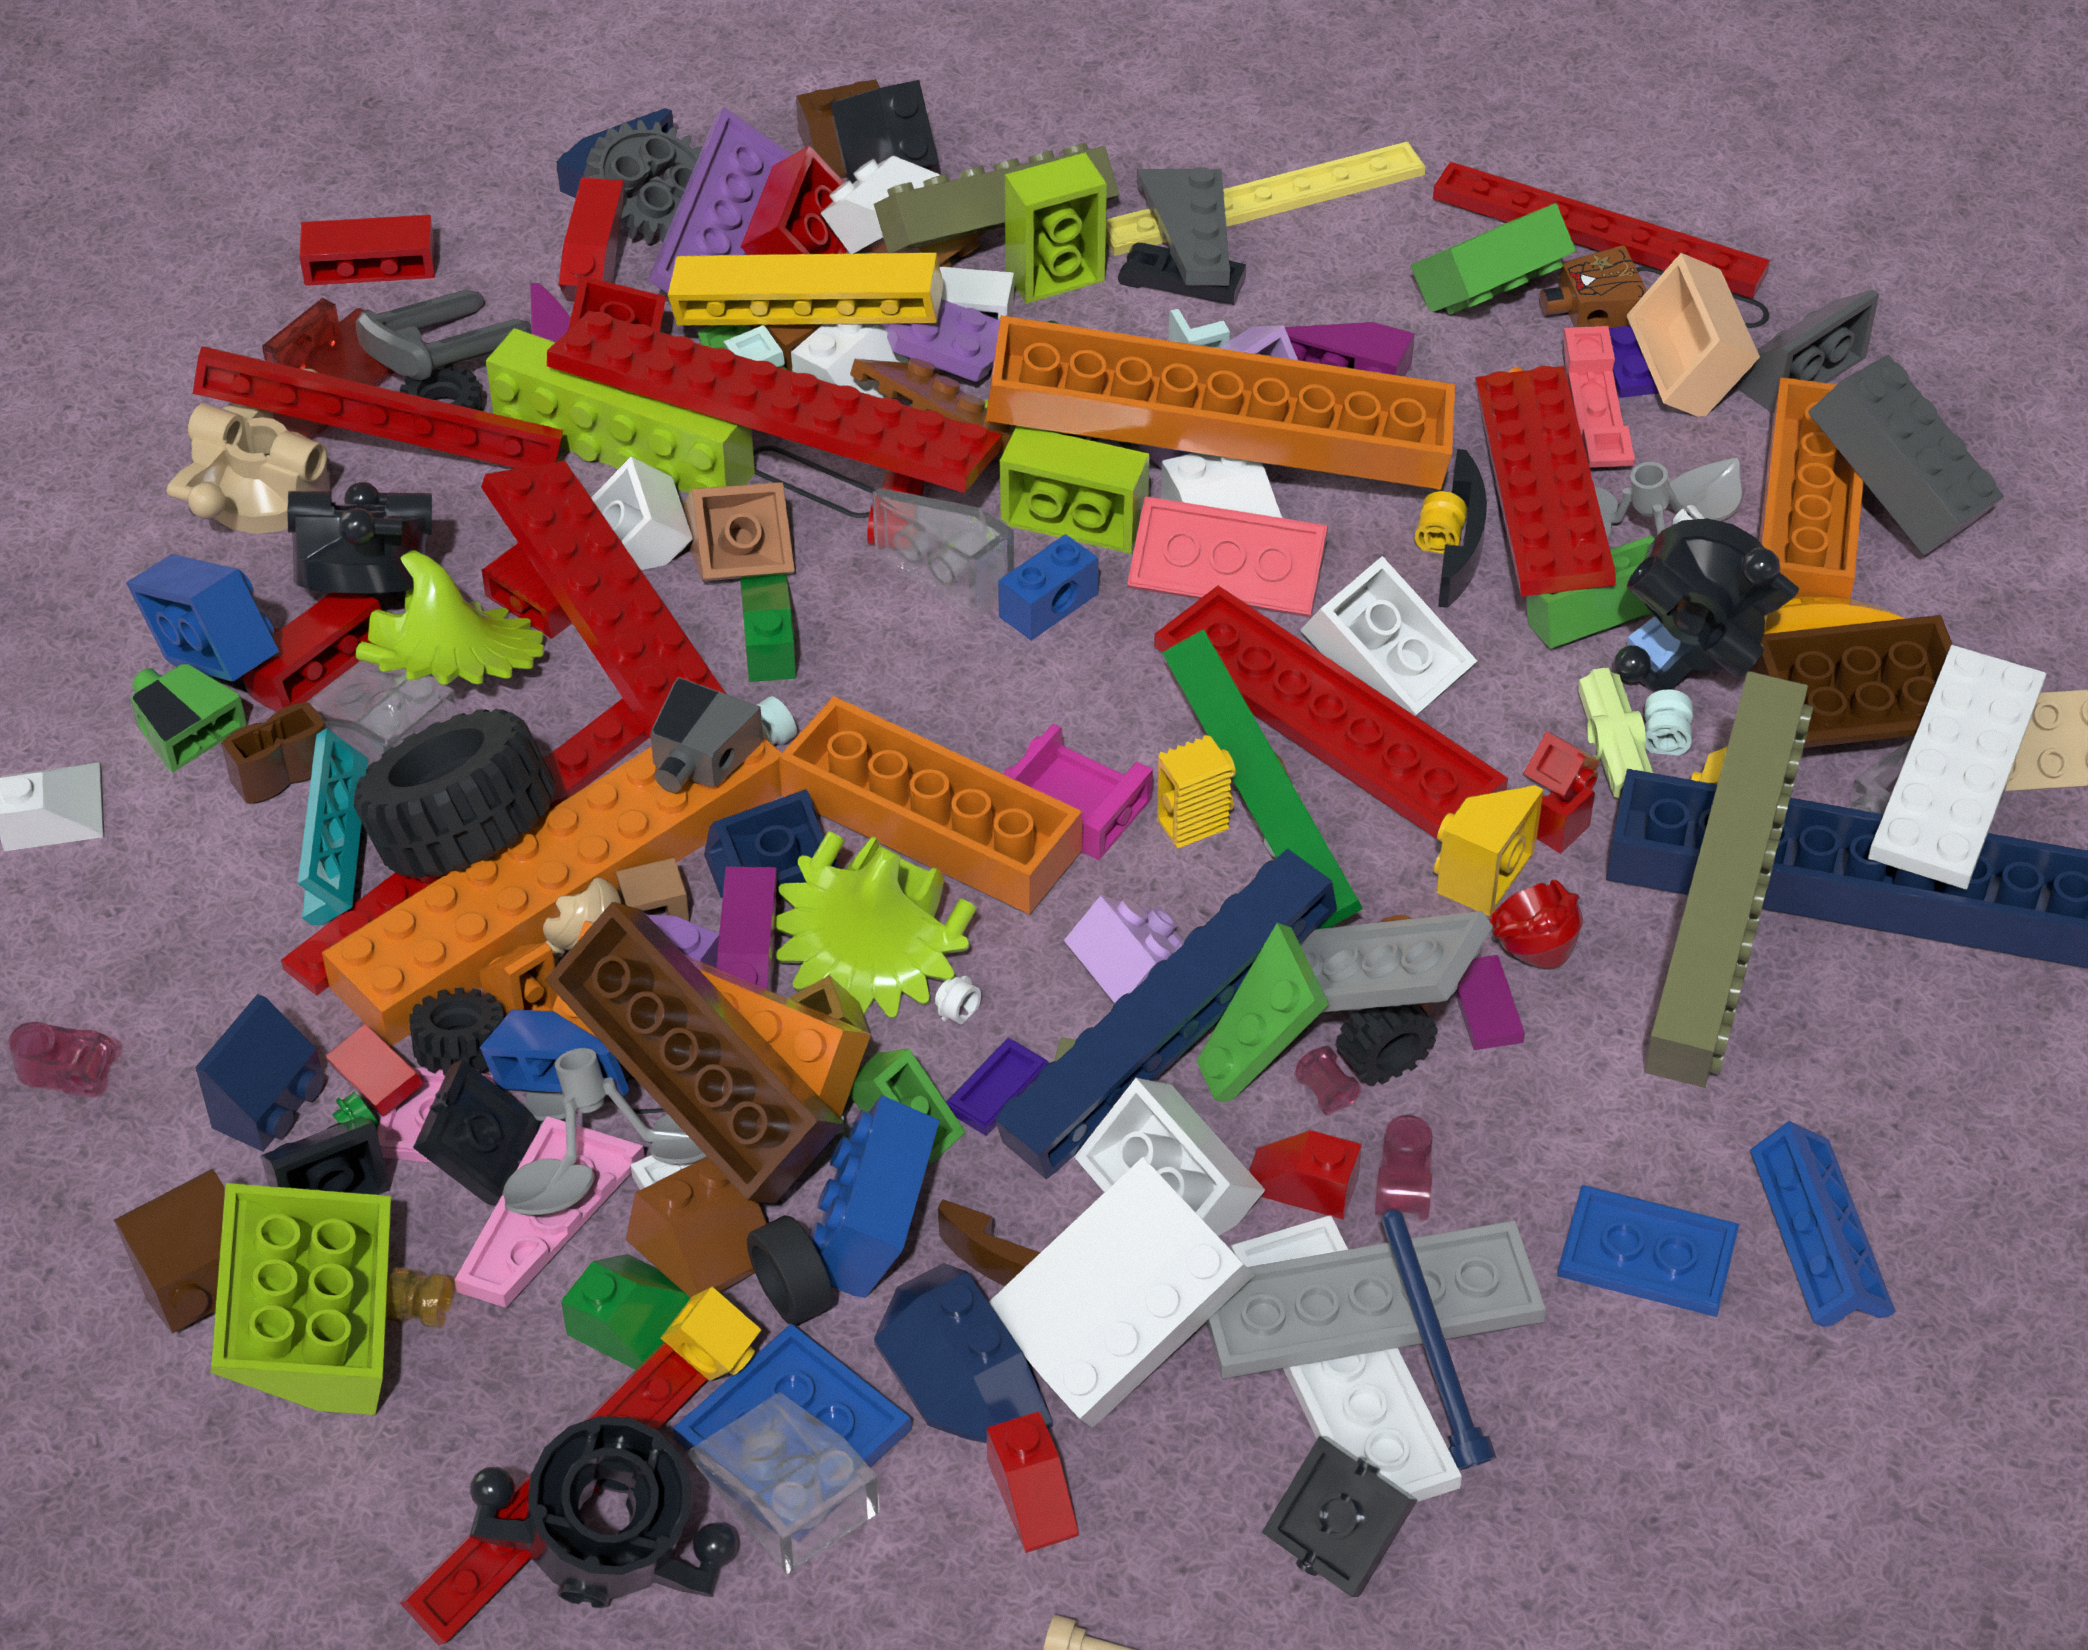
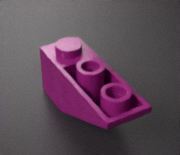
[1285,322,1415,376]

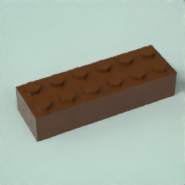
[545,902,845,1203]

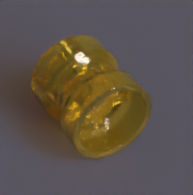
[385,1266,454,1328]

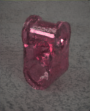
[8,1022,117,1098]
[1375,1115,1433,1220]

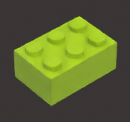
[1005,152,1107,304]
[1000,426,1149,554]

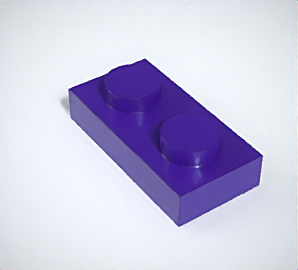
[1609,326,1659,398]

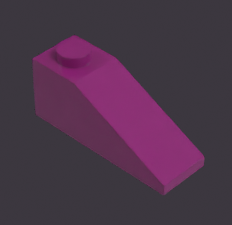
[717,867,777,992]

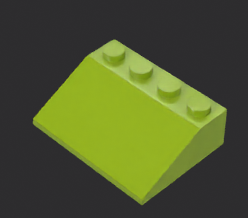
[210,1183,391,1415]

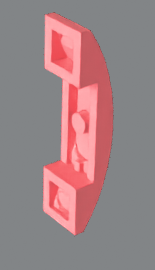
[1563,326,1635,468]

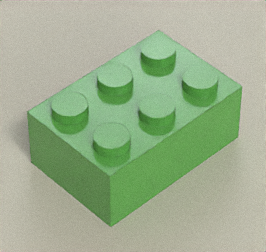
[1410,203,1576,315]

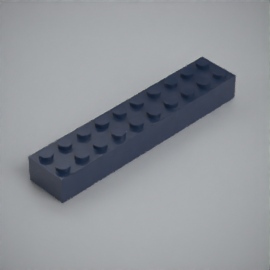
[1606,768,2088,968]

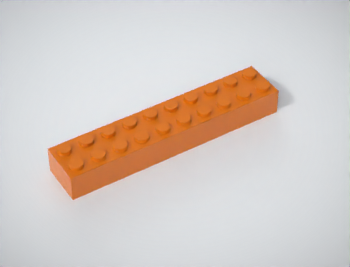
[985,315,1455,490]
[322,737,782,1047]

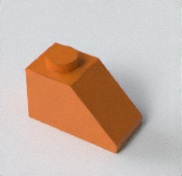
[479,943,558,1018]

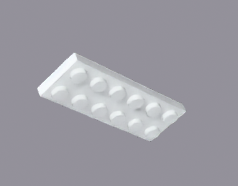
[1868,645,2047,890]
[1231,1215,1462,1502]

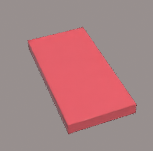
[1127,496,1328,618]

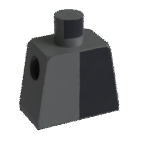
[650,677,763,792]

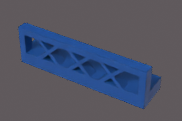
[1750,1121,1896,1327]

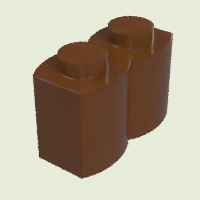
[221,702,332,803]

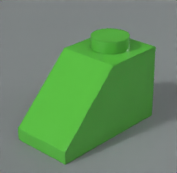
[849,1048,966,1164]

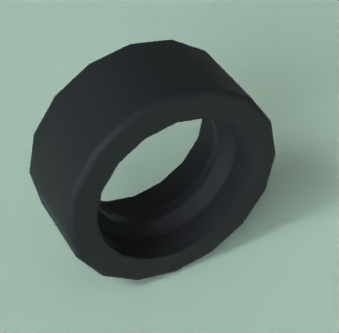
[746,1215,833,1326]

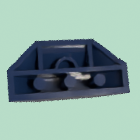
[874,1263,1053,1444]

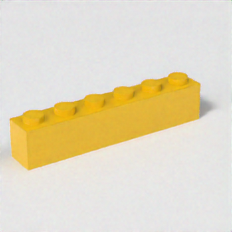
[668,253,944,326]

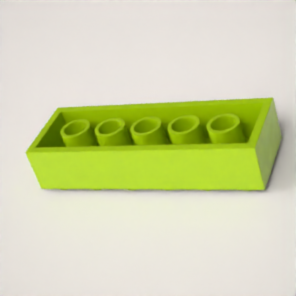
[486,328,755,493]

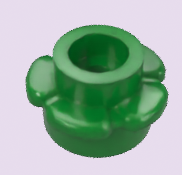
[332,1091,379,1127]

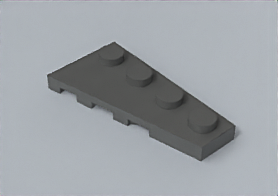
[1136,167,1230,286]

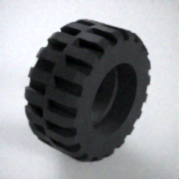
[354,708,555,878]

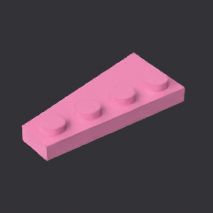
[454,1116,645,1308]

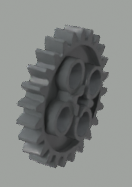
[583,120,703,244]

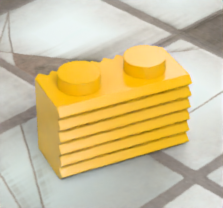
[1157,735,1236,849]

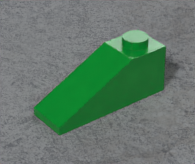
[740,575,796,682]

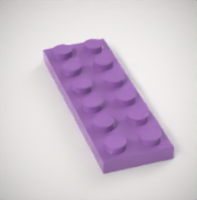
[648,107,792,293]

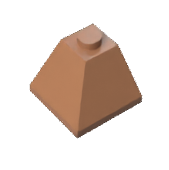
[684,482,795,581]

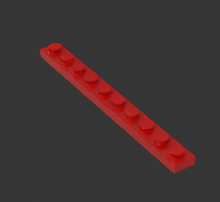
[281,698,649,996]

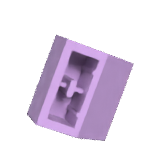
[1064,895,1185,1003]

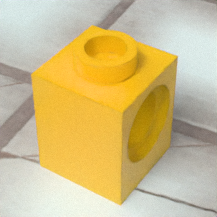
[661,1286,761,1381]

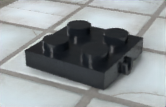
[413,1059,540,1206]
[1262,1436,1418,1597]

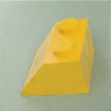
[1434,785,1544,916]

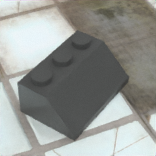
[1737,289,1879,414]

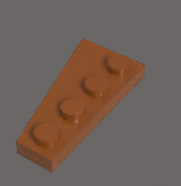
[850,358,1015,452]

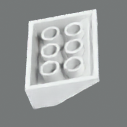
[989,1157,1254,1427]

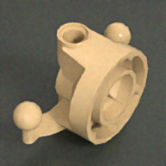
[167,369,330,534]

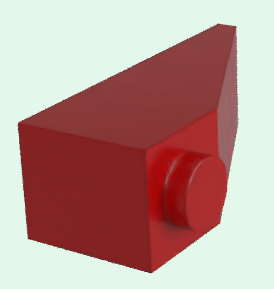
[558,177,625,301]

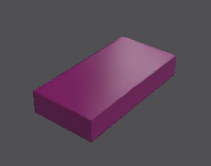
[1454,955,1525,1050]

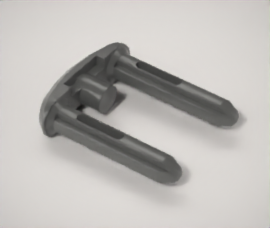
[356,289,531,380]

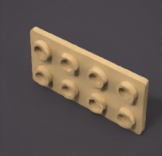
[2004,690,2088,792]

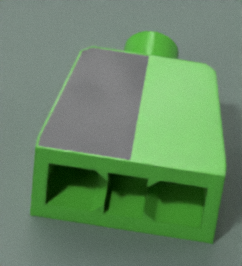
[130,664,247,773]

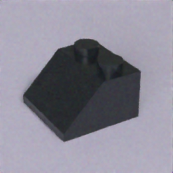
[830,80,938,184]
[261,1116,390,1195]

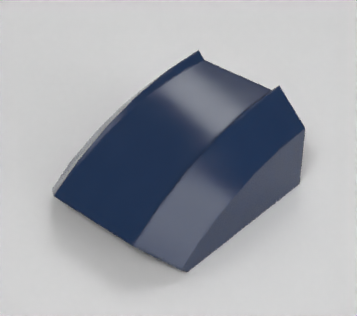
[704,789,839,899]

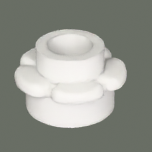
[935,976,981,1024]

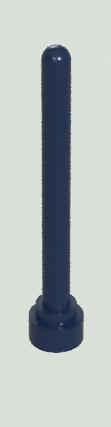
[1382,1209,1497,1471]

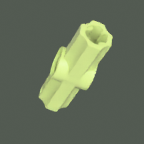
[1578,668,1653,799]

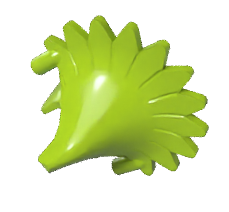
[356,550,544,685]
[775,831,977,1018]

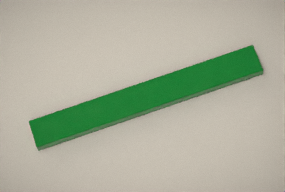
[1162,629,1363,929]

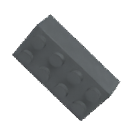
[1808,354,2005,555]

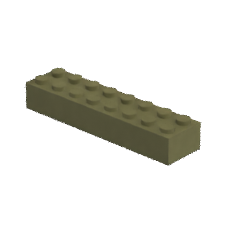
[1644,671,1814,1088]

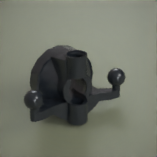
[287,482,432,593]
[1614,518,1799,693]
[469,1416,738,1608]

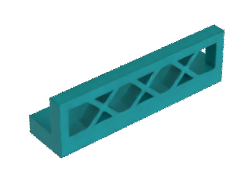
[298,728,369,925]

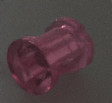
[1294,1046,1361,1116]

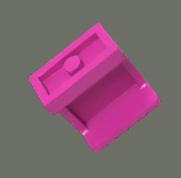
[1003,724,1153,860]

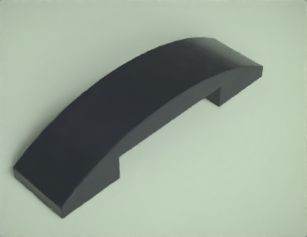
[1438,449,1487,608]

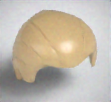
[543,877,621,967]

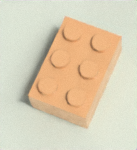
[1626,253,1760,417]

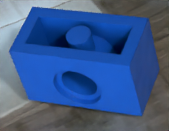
[998,534,1099,641]

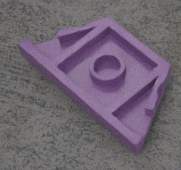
[881,299,1000,382]

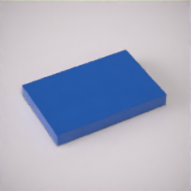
[1557,1185,1740,1317]

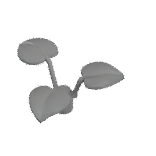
[1595,457,1742,539]
[503,1048,706,1215]

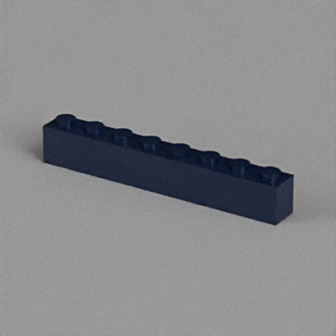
[995,848,1337,1179]

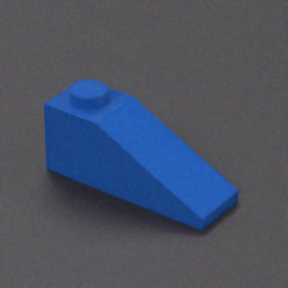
[480,1010,630,1096]

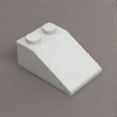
[1161,452,1282,518]
[1301,556,1477,716]

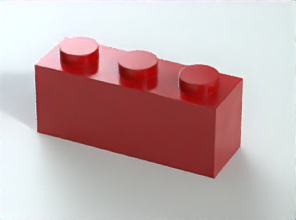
[299,215,435,286]
[242,592,381,712]

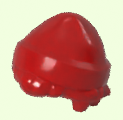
[1489,880,1583,969]

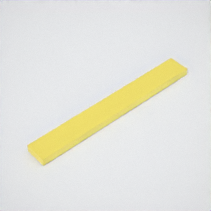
[1106,142,1426,256]

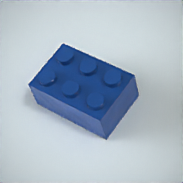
[126,554,279,681]
[808,1095,940,1298]

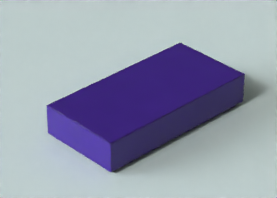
[946,1037,1049,1136]

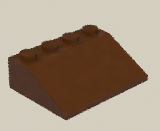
[1749,615,1953,748]

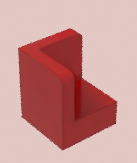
[1537,787,1595,854]

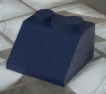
[195,994,324,1152]

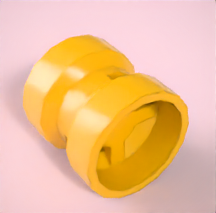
[1414,491,1468,554]

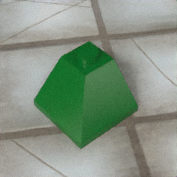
[561,1254,691,1370]

